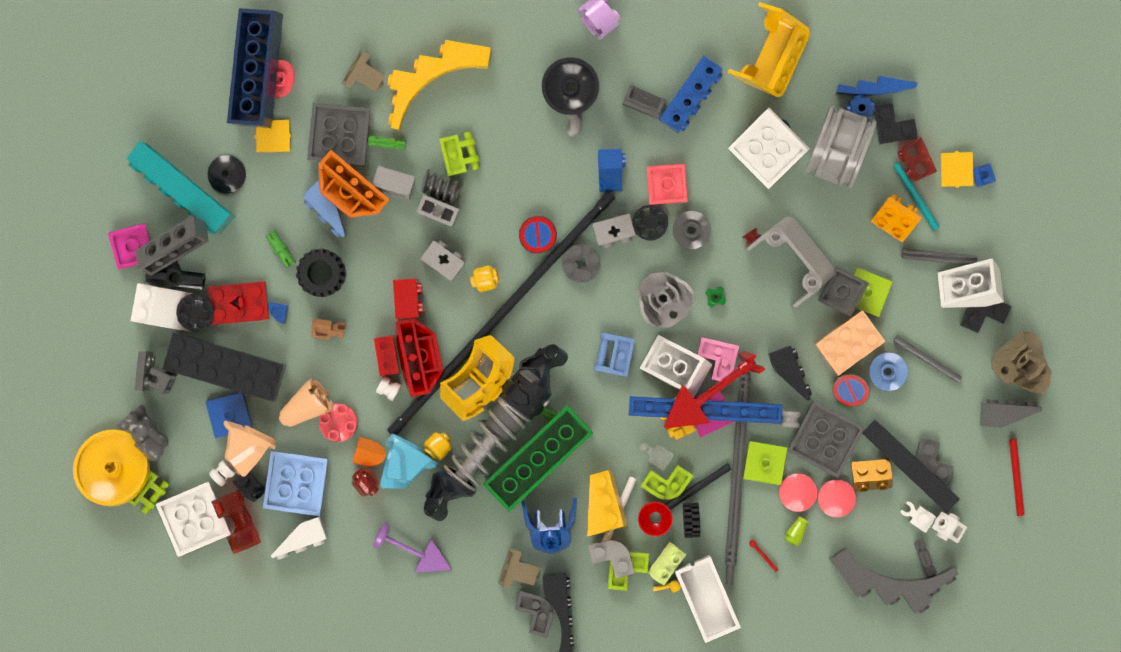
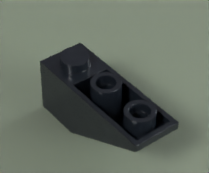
[768,346,812,401]

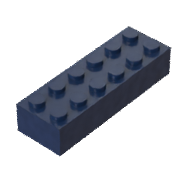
[227,8,283,128]

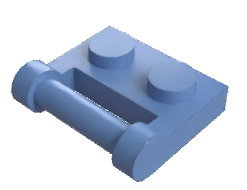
[593,332,635,377]

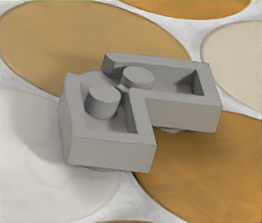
[588,540,634,578]

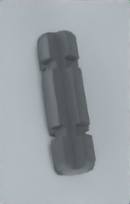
[914,539,936,577]

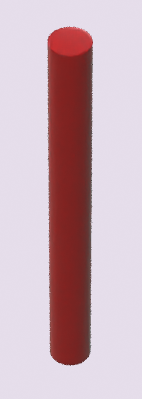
[1009,439,1025,516]

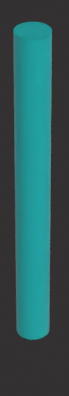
[893,162,940,231]

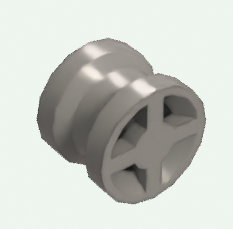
[781,411,801,428]

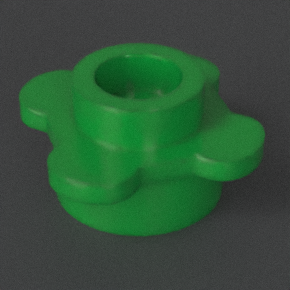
[705,286,726,307]

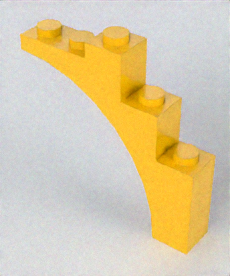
[388,40,491,131]

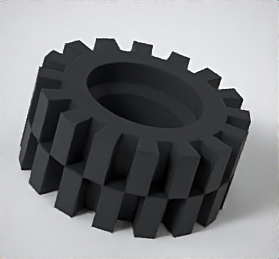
[683,503,700,538]

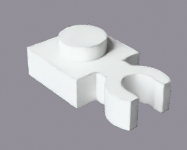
[900,501,936,533]

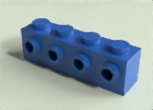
[659,56,723,133]

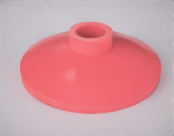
[275,60,295,98]

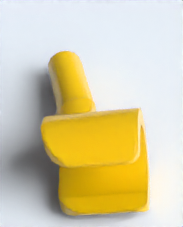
[653,580,681,593]

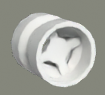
[376,376,402,401]
[209,460,236,487]

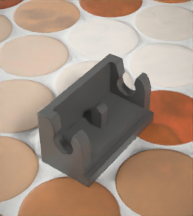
[622,85,666,119]
[147,367,177,394]

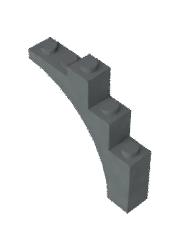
[830,547,959,613]

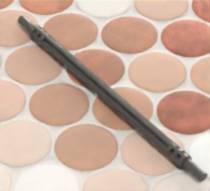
[725,372,751,585]

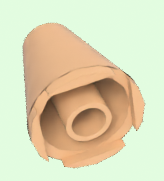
[279,378,334,427]

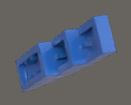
[836,76,918,96]

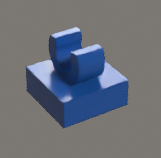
[973,163,996,187]

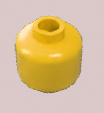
[470,265,500,292]
[423,432,452,461]

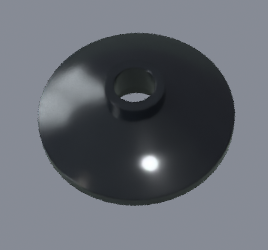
[208,155,246,193]

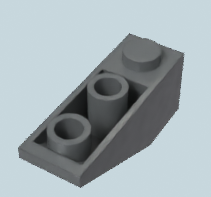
[980,399,1042,427]

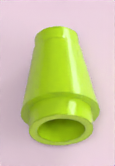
[784,517,809,547]

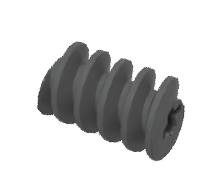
[421,169,464,205]

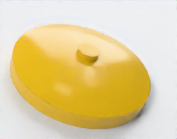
[73,430,150,506]

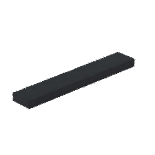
[862,419,960,513]

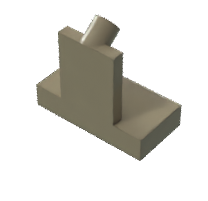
[341,50,385,92]
[498,547,540,589]

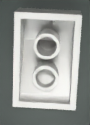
[938,258,1004,308]
[131,283,193,332]
[640,335,712,398]

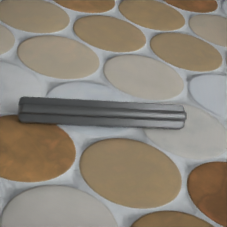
[901,248,978,265]

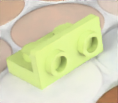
[648,542,686,585]

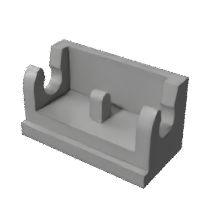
[372,166,415,201]

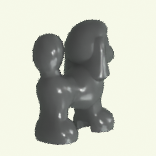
[117,405,168,461]

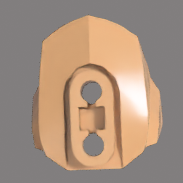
[223,420,276,476]

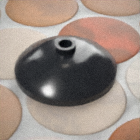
[542,57,599,115]

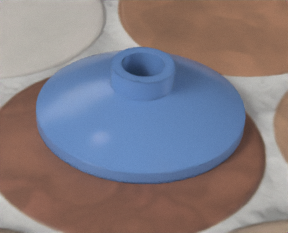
[869,353,908,391]

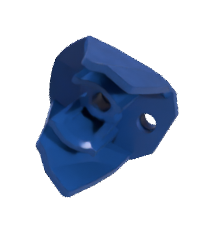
[521,498,577,554]

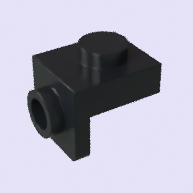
[233,472,266,502]

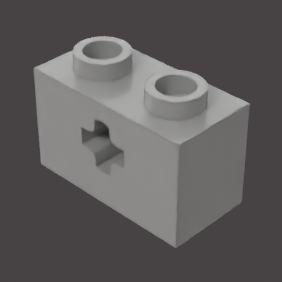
[416,194,460,228]
[592,214,635,249]
[420,240,466,282]

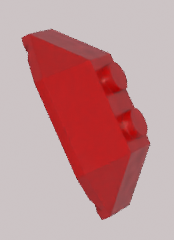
[395,318,443,397]

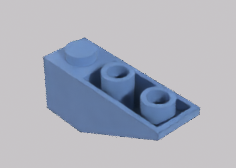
[303,180,347,238]

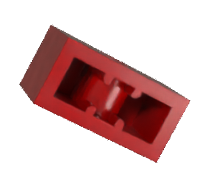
[374,335,401,376]

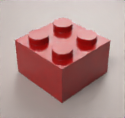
[393,279,424,319]

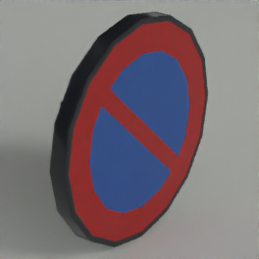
[519,216,557,254]

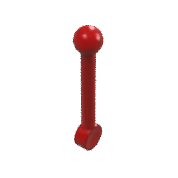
[749,540,779,572]

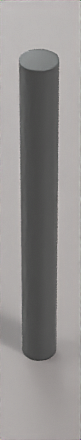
[893,335,962,383]

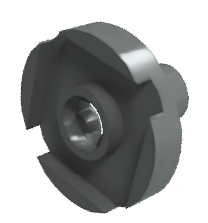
[562,244,600,283]

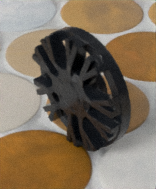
[632,205,668,241]

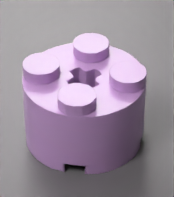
[577,0,621,40]

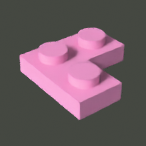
[697,337,739,381]

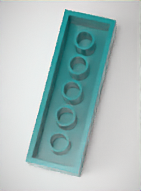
[126,141,235,234]

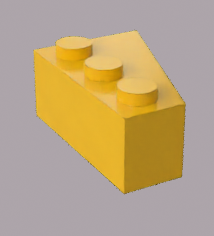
[587,470,628,536]

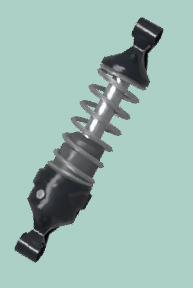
[424,344,568,521]

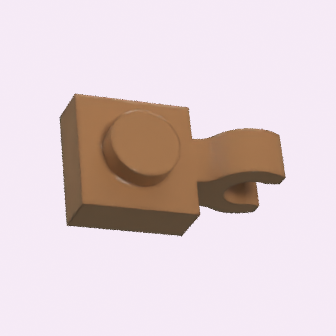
[312,319,346,340]

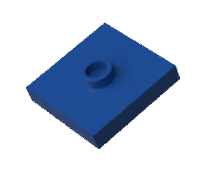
[206,392,253,439]

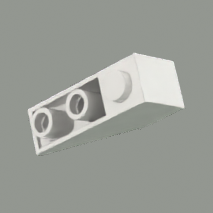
[271,516,328,560]

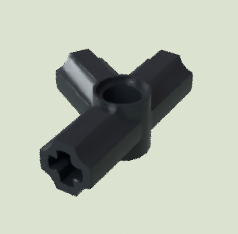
[145,260,206,290]

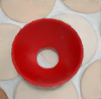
[638,501,673,537]

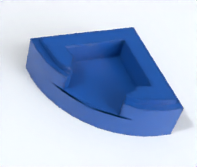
[268,302,288,324]

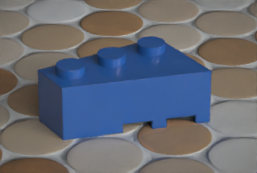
[598,149,626,192]

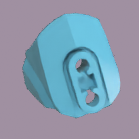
[380,434,438,489]

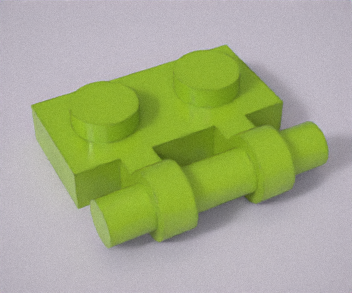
[439,132,480,177]
[129,469,170,515]

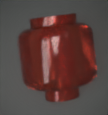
[351,468,380,496]

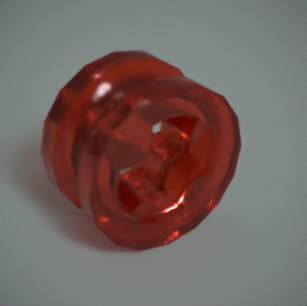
[742,228,761,245]

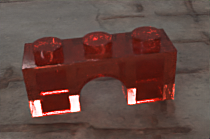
[211,490,261,554]

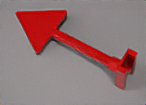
[663,351,765,429]

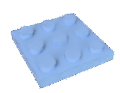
[263,451,328,516]

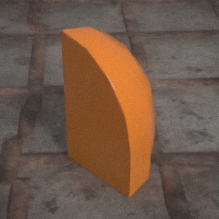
[352,437,386,466]

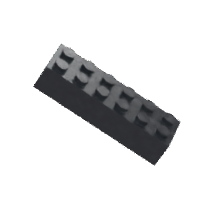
[162,333,287,402]

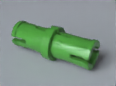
[265,230,296,268]

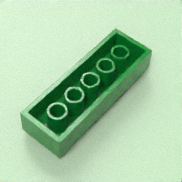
[483,405,594,512]

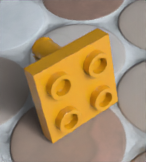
[870,195,922,243]

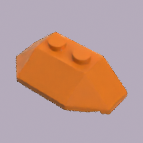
[318,150,390,218]

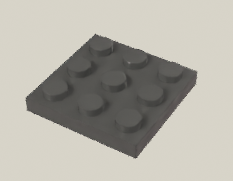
[307,103,371,166]
[787,400,865,478]

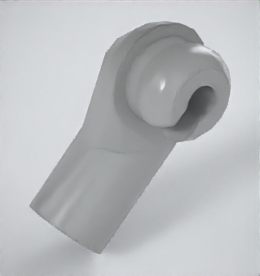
[566,115,582,137]

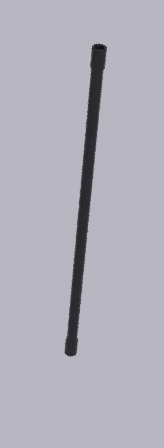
[387,191,616,435]

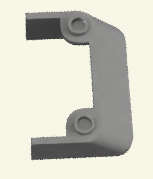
[745,217,834,309]

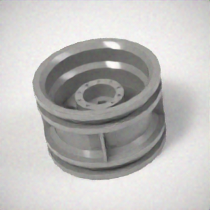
[805,104,877,190]

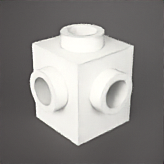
[932,512,967,543]

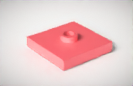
[647,164,688,205]

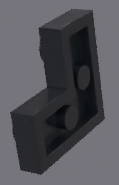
[874,103,918,145]
[960,302,1012,333]

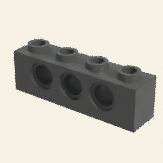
[136,216,209,276]

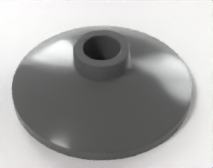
[673,211,711,249]

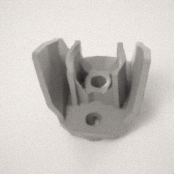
[637,272,695,328]

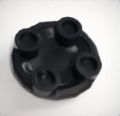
[176,293,215,331]

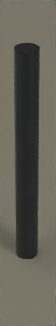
[665,463,732,510]

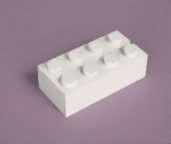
[675,555,741,643]

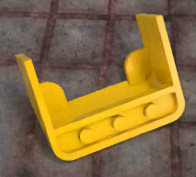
[728,2,810,97]

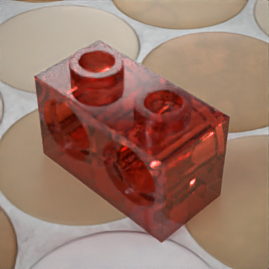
[897,137,937,182]

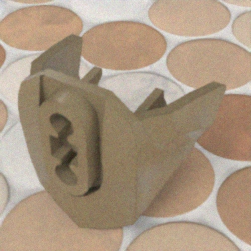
[991,331,1052,395]

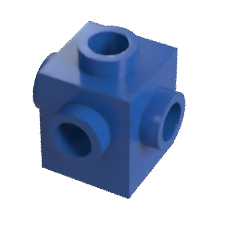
[846,95,875,122]

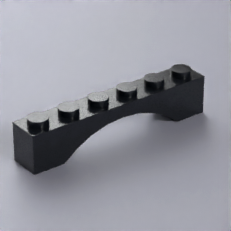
[543,573,574,652]

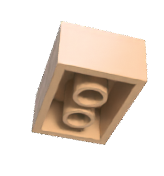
[814,310,885,376]

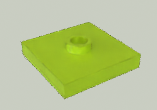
[854,268,893,317]
[743,441,787,485]

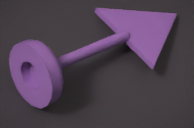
[372,522,452,572]

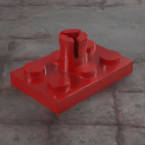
[208,281,269,325]

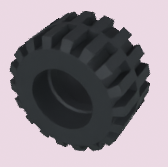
[296,249,346,297]

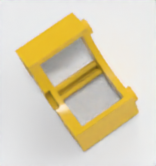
[440,335,515,421]

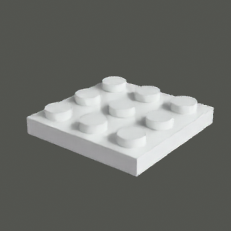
[728,108,810,189]
[156,481,232,557]

